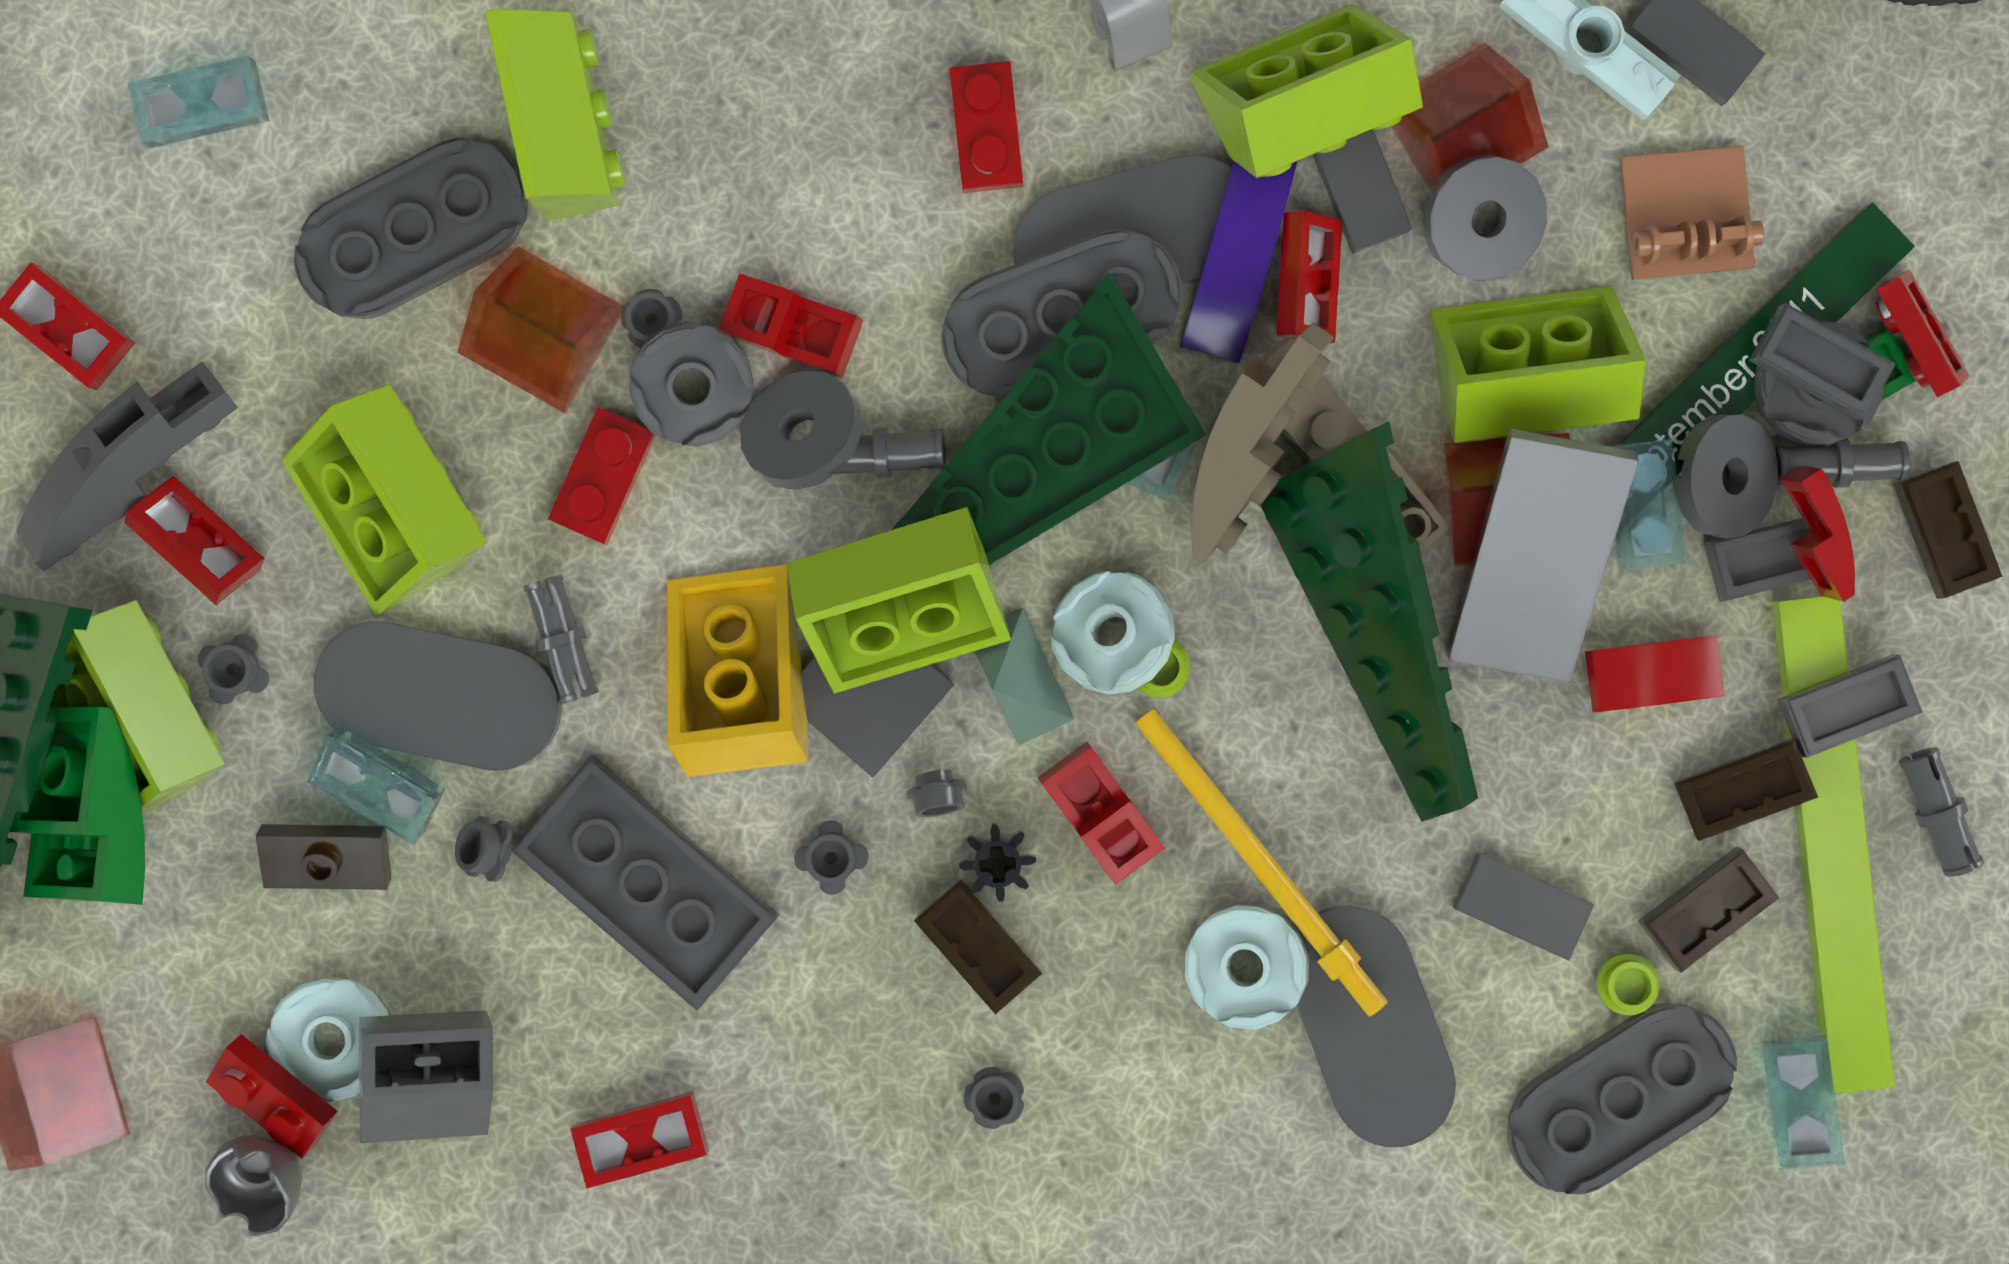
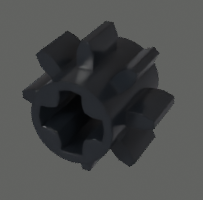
[959,822,1037,902]

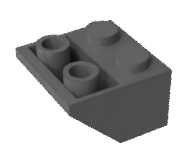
[359,1010,493,1143]

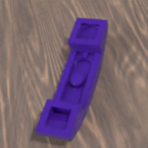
[1180,160,1298,364]

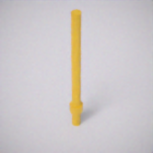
[1135,708,1388,1017]

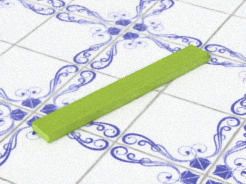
[1772,596,1895,1094]

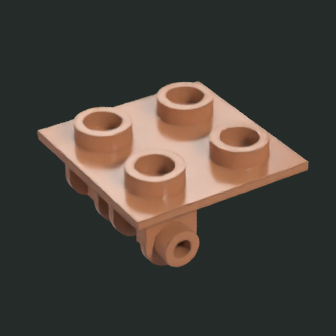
[1620,146,1764,280]

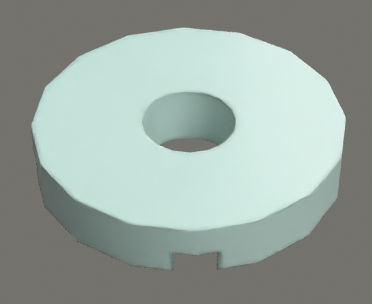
[1051,571,1175,695]
[1185,904,1309,1030]
[266,977,389,1103]

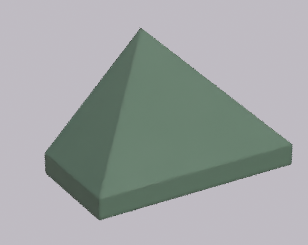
[975,608,1074,745]

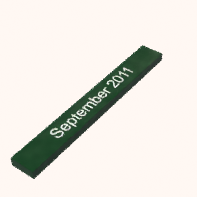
[1614,202,1915,534]

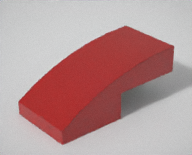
[719,273,863,378]
[1779,466,1855,602]
[1585,635,1724,712]
[1038,742,1165,885]

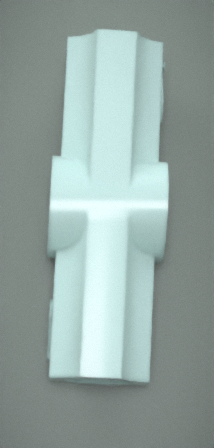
[1498,0,1681,121]

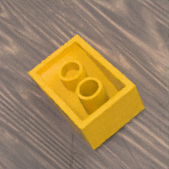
[667,564,809,777]

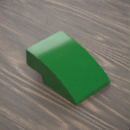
[9,707,145,905]

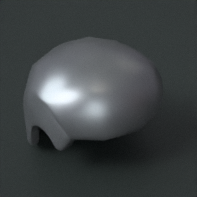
[205,1135,303,1236]

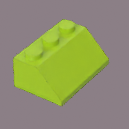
[1190,4,1423,178]
[485,8,626,221]
[1430,285,1646,443]
[280,384,488,617]
[787,507,1011,694]
[50,600,225,814]

